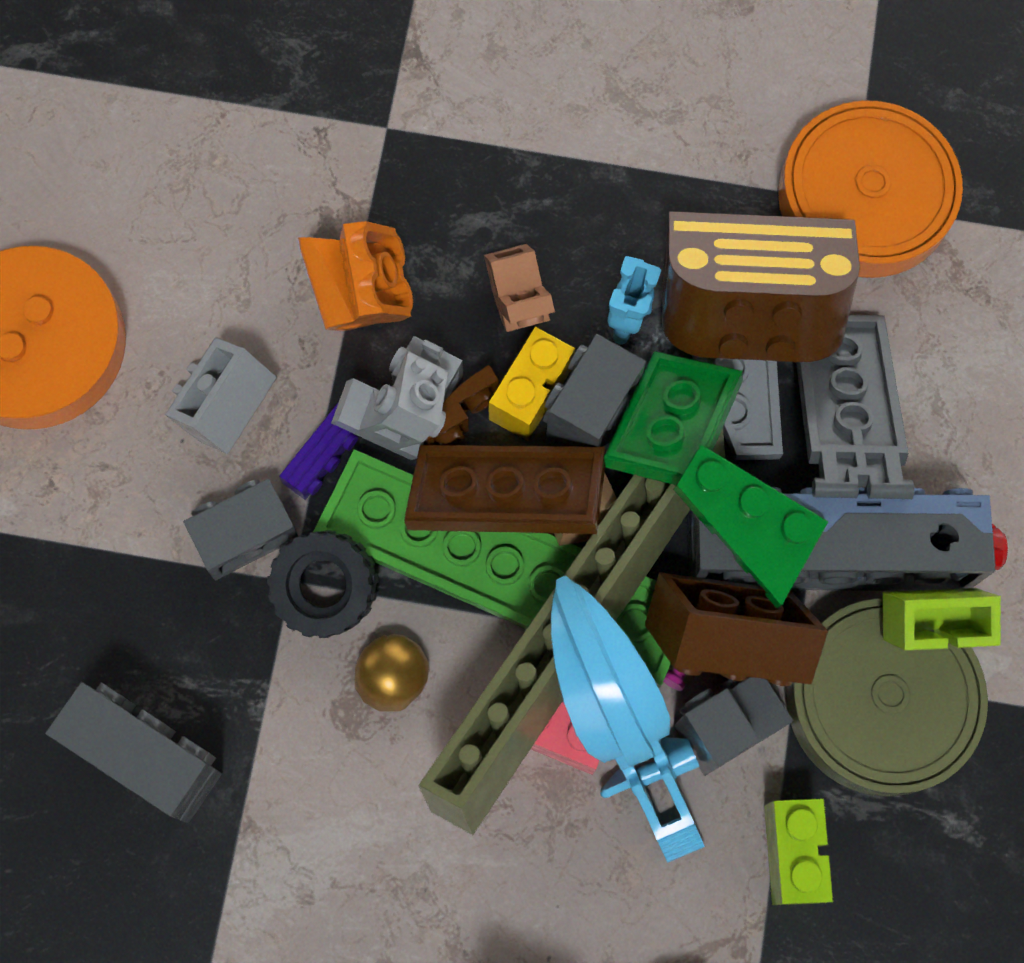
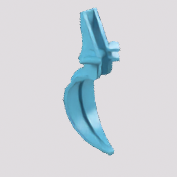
[551,575,705,862]

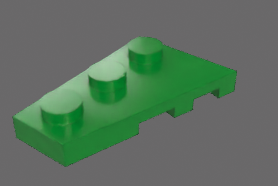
[673,445,828,608]

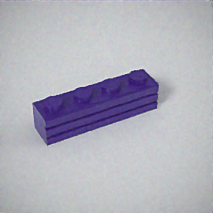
[279,402,358,500]

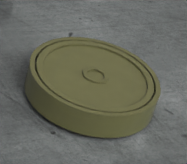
[786,599,988,797]

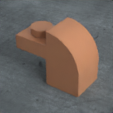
[484,244,555,332]

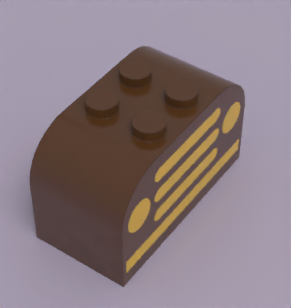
[662,211,860,362]

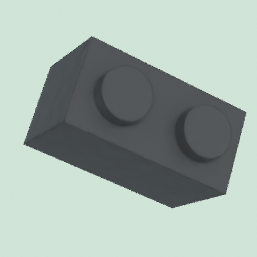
[183,478,298,581]

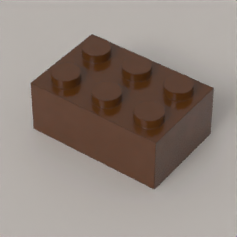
[645,572,828,686]

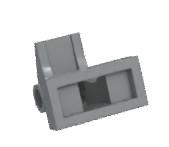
[331,351,449,460]

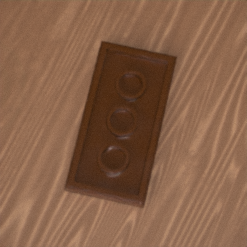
[404,445,606,534]

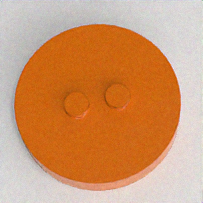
[778,100,963,278]
[0,246,126,430]

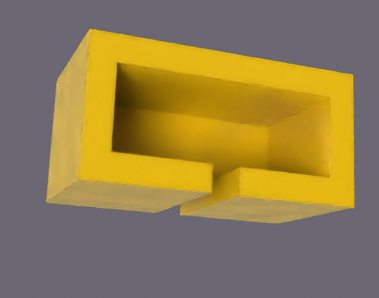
[489,327,576,441]

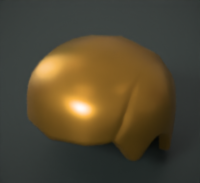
[354,634,429,712]

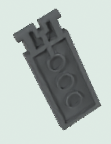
[796,315,914,499]

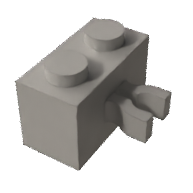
[165,338,277,454]

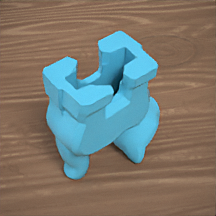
[607,256,661,345]

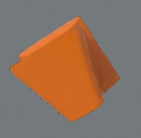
[298,221,413,331]

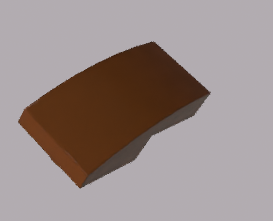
[424,365,499,445]

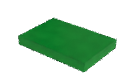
[604,351,743,485]

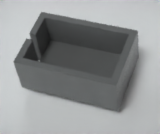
[45,682,222,824]

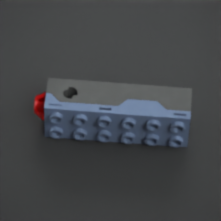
[687,487,1008,591]

